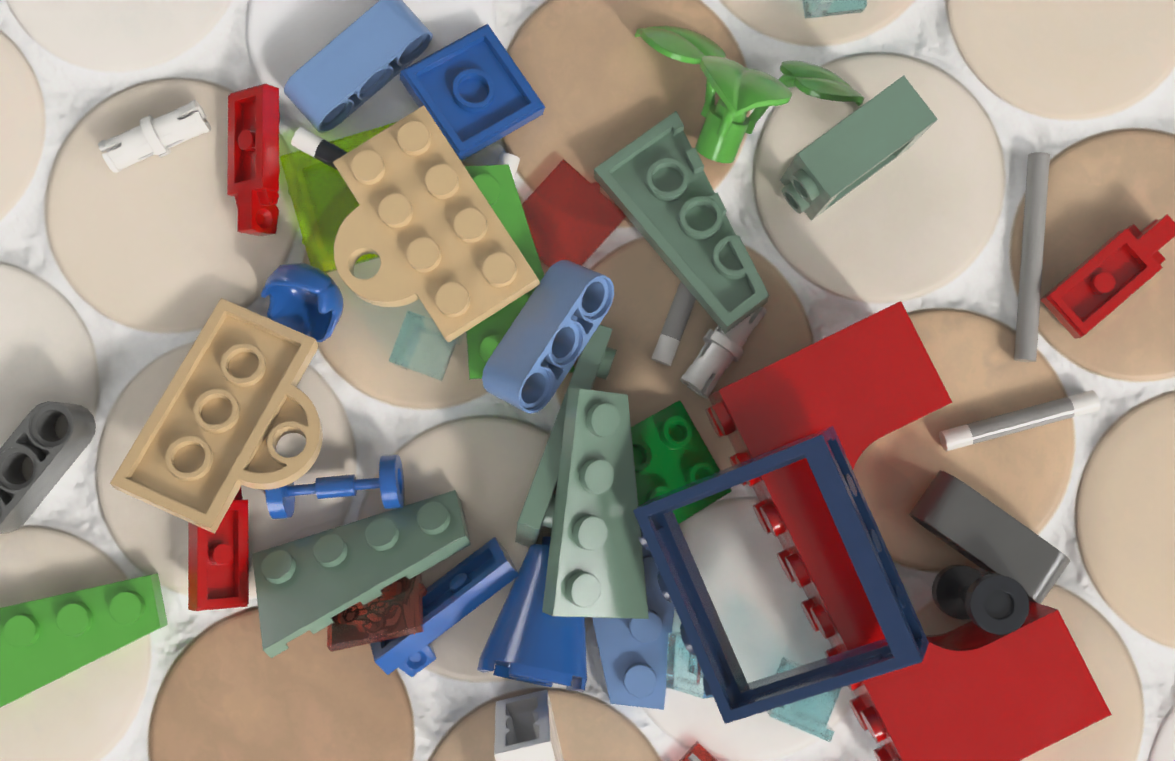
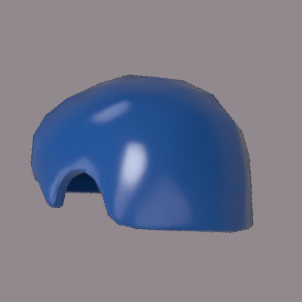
[261,263,344,342]

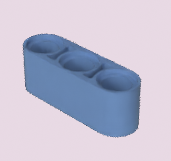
[284,0,433,133]
[482,260,614,414]

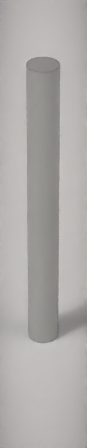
[1014,152,1050,362]

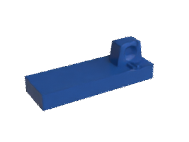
[370,537,519,677]

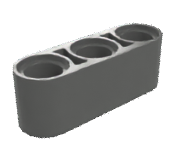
[0,401,96,534]
[909,470,1070,604]

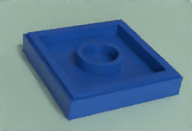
[400,24,545,161]

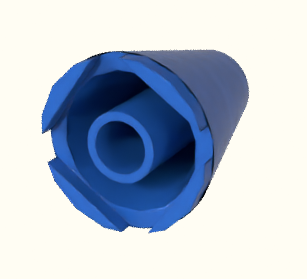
[477,536,587,692]

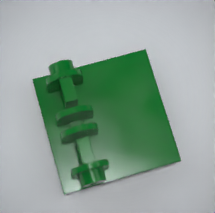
[631,400,732,524]

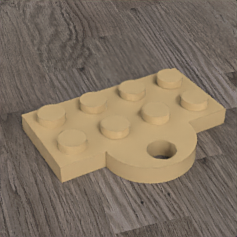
[333,105,540,343]
[110,298,323,534]

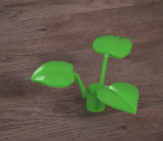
[635,26,865,163]

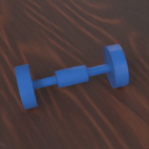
[265,454,405,519]

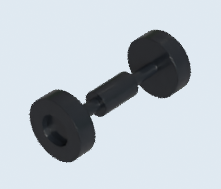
[932,564,1029,635]

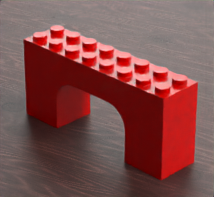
[705,301,1112,761]

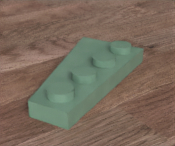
[594,111,769,334]
[515,325,617,547]
[542,388,649,619]
[252,490,471,658]

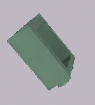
[780,75,938,221]

